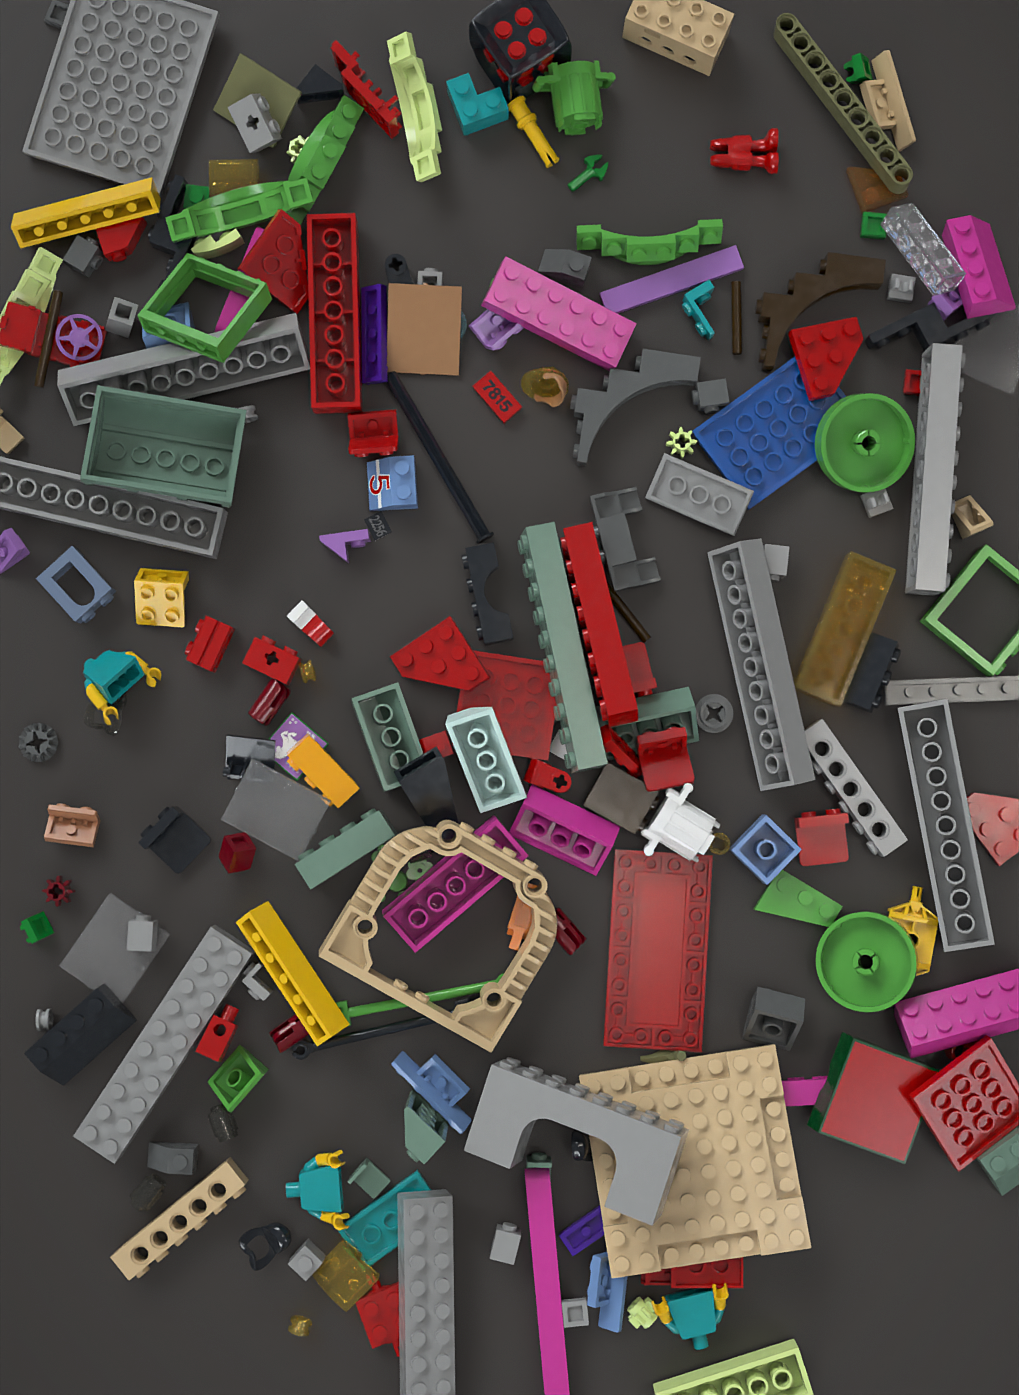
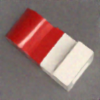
[287,600,334,647]

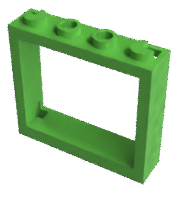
[137,253,272,363]
[919,544,1019,677]

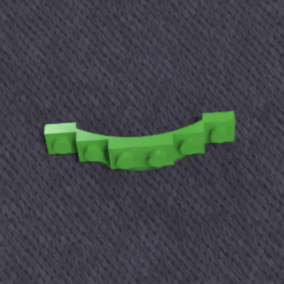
[287,95,364,225]
[165,178,314,243]
[576,219,723,265]

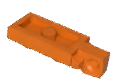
[507,883,537,951]

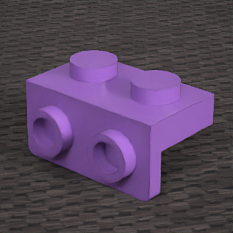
[469,309,523,351]

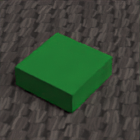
[860,212,888,240]

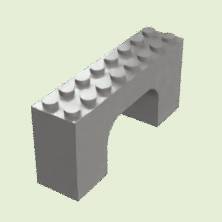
[464,1057,689,1226]

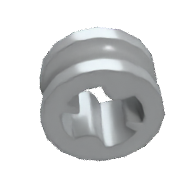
[238,405,258,423]
[36,1008,53,1031]

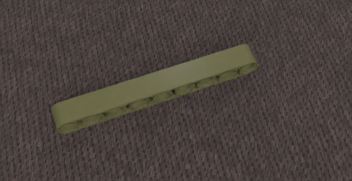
[773,13,913,194]

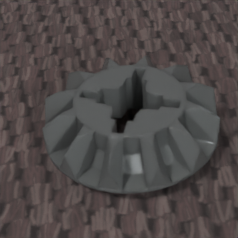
[695,694,733,733]
[18,723,58,762]

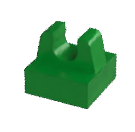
[844,53,873,84]
[20,911,54,944]

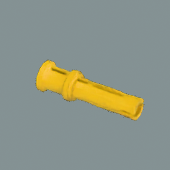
[507,95,560,168]

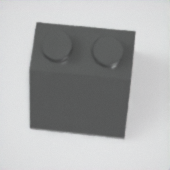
[742,986,805,1051]

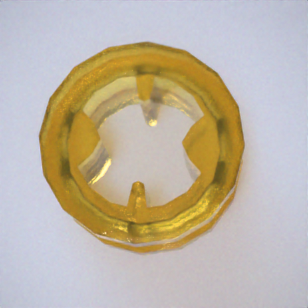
[299,659,317,684]
[708,833,730,855]
[288,1315,312,1336]

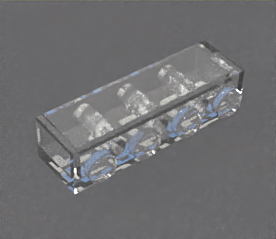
[880,202,966,296]

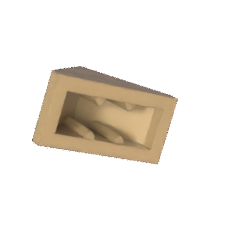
[952,495,993,539]

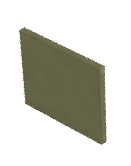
[213,53,302,148]

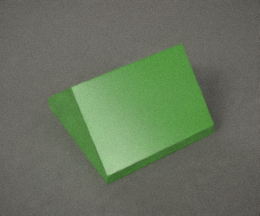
[208,1045,269,1112]

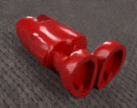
[710,128,779,174]

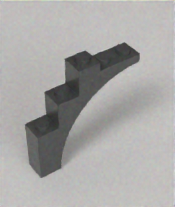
[570,349,701,467]

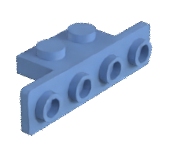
[391,1051,472,1134]
[587,1252,628,1333]

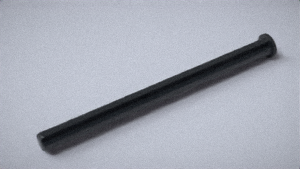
[387,371,494,544]

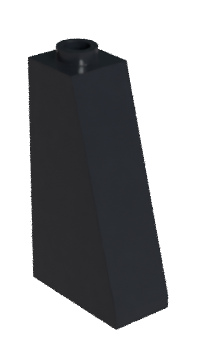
[394,746,459,840]

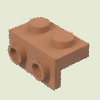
[44,803,100,847]

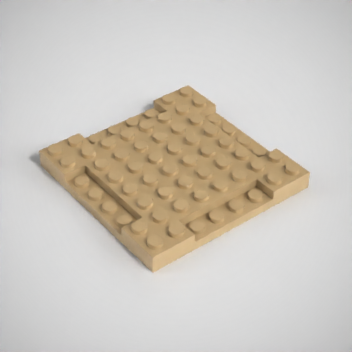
[579,1044,811,1278]

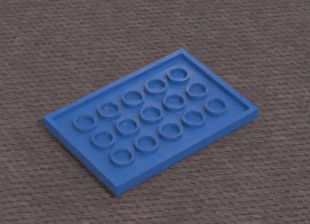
[692,357,846,510]

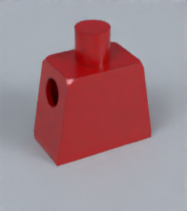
[195,1004,239,1062]

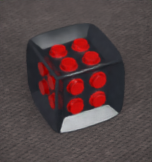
[469,0,572,103]

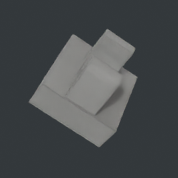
[886,274,916,303]
[860,488,893,518]
[561,1297,589,1328]

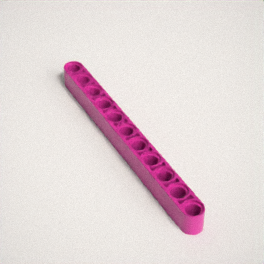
[524,1168,570,1395]

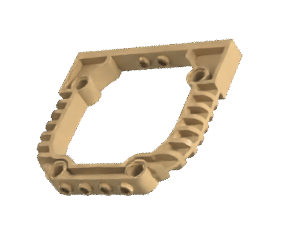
[319,820,557,1052]

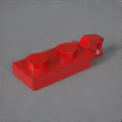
[600,724,642,779]

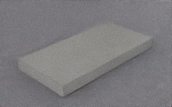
[645,453,754,536]

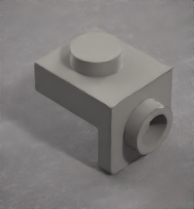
[242,961,273,1001]

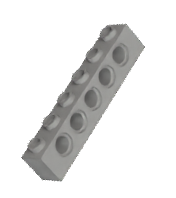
[804,719,908,857]

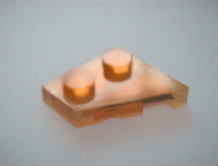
[846,167,908,214]

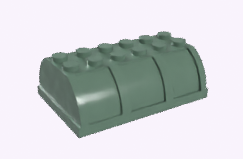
[80,385,247,508]

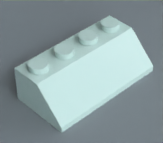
[445,707,527,813]

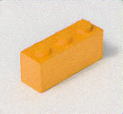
[287,733,360,808]

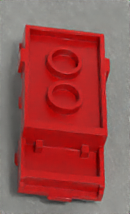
[330,40,402,139]
[0,301,108,367]
[641,1257,743,1289]

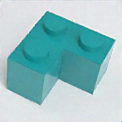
[446,73,509,136]

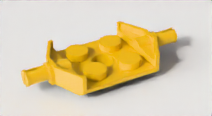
[888,886,938,976]

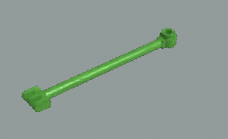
[335,973,504,1026]

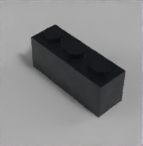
[842,632,901,713]

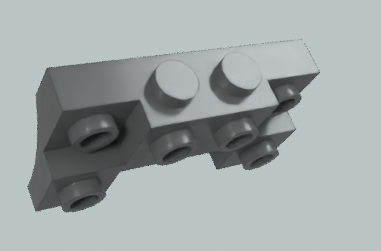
[589,487,661,592]

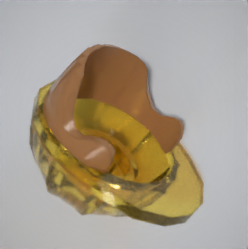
[521,366,569,408]

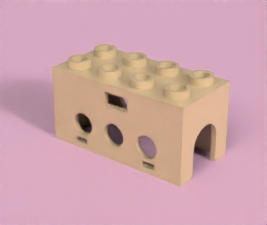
[622,0,734,76]

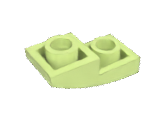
[191,228,244,259]

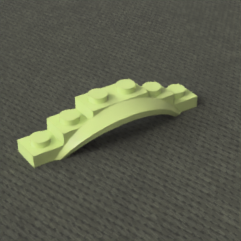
[387,32,442,182]
[0,247,63,385]

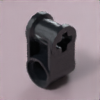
[385,254,414,286]

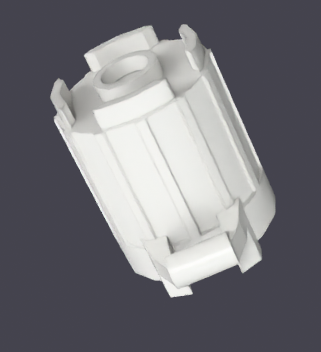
[641,783,720,862]

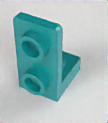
[682,280,715,341]

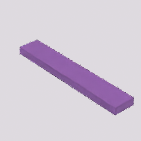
[599,245,744,314]

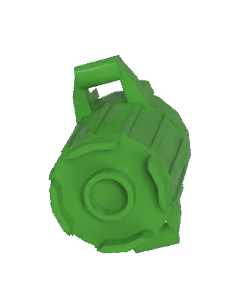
[532,60,616,135]

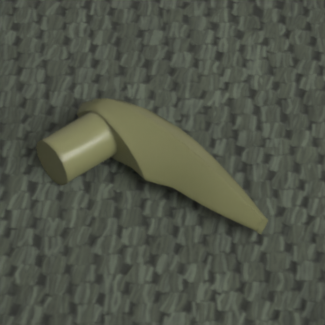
[640,1050,686,1063]

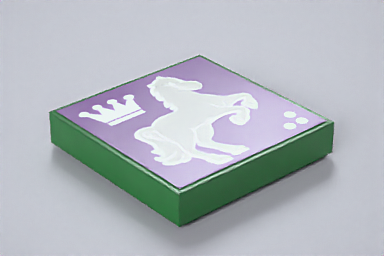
[269,712,329,781]

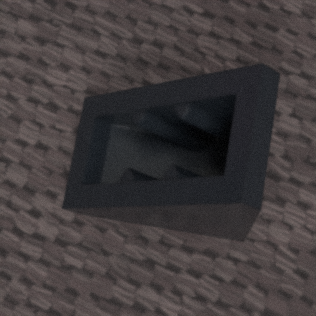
[297,64,345,104]

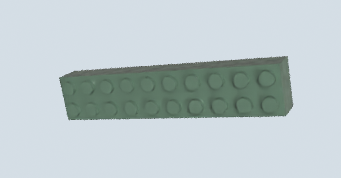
[517,522,608,774]

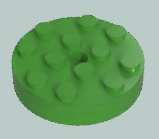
[815,393,915,492]
[816,911,918,1012]

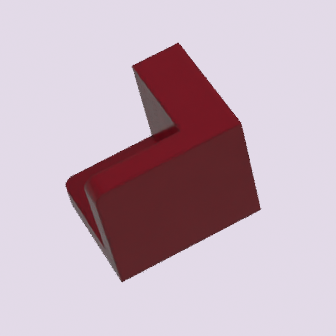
[219,832,256,874]

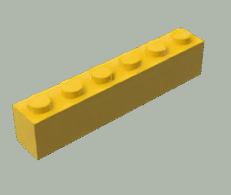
[11,177,161,248]
[236,901,350,1047]

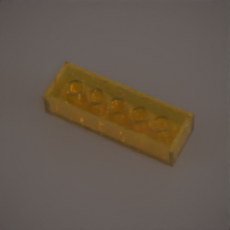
[794,551,897,707]

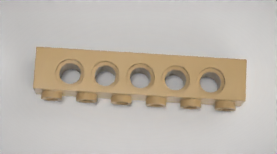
[110,1157,249,1280]

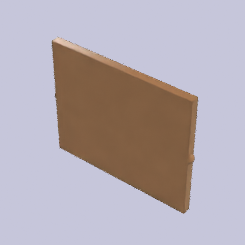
[387,283,462,375]

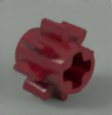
[42,875,75,907]

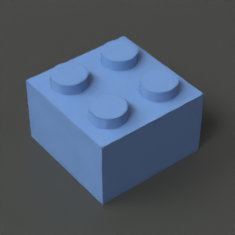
[729,814,802,885]

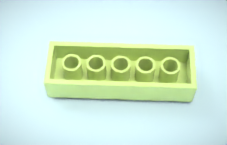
[653,1339,814,1395]

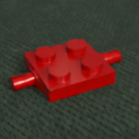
[355,1272,400,1357]

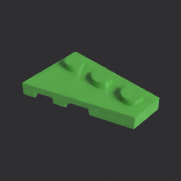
[754,870,843,927]

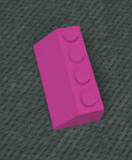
[942,215,1016,319]
[509,784,621,876]

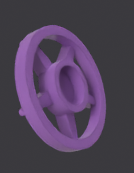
[56,314,103,361]

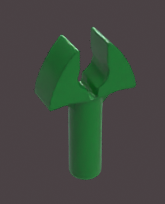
[568,155,608,192]

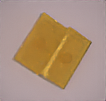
[209,159,259,198]
[312,1238,380,1312]

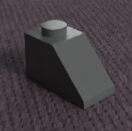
[538,249,592,288]
[147,1141,199,1175]

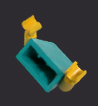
[83,650,161,725]
[286,1150,350,1230]
[651,1283,729,1350]

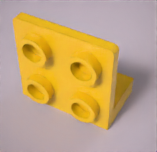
[134,568,189,627]

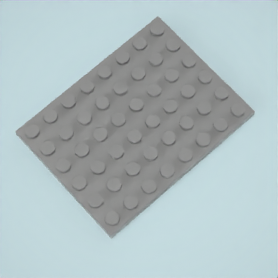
[22,0,220,198]

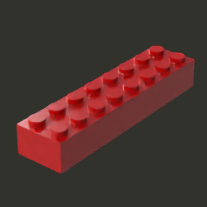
[307,213,363,414]
[560,522,638,728]

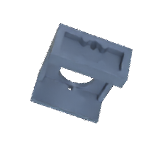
[36,546,116,624]

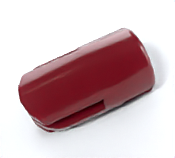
[248,679,291,726]
[555,907,586,955]
[269,1014,309,1053]

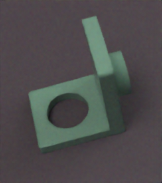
[526,1152,552,1184]
[347,1157,390,1199]

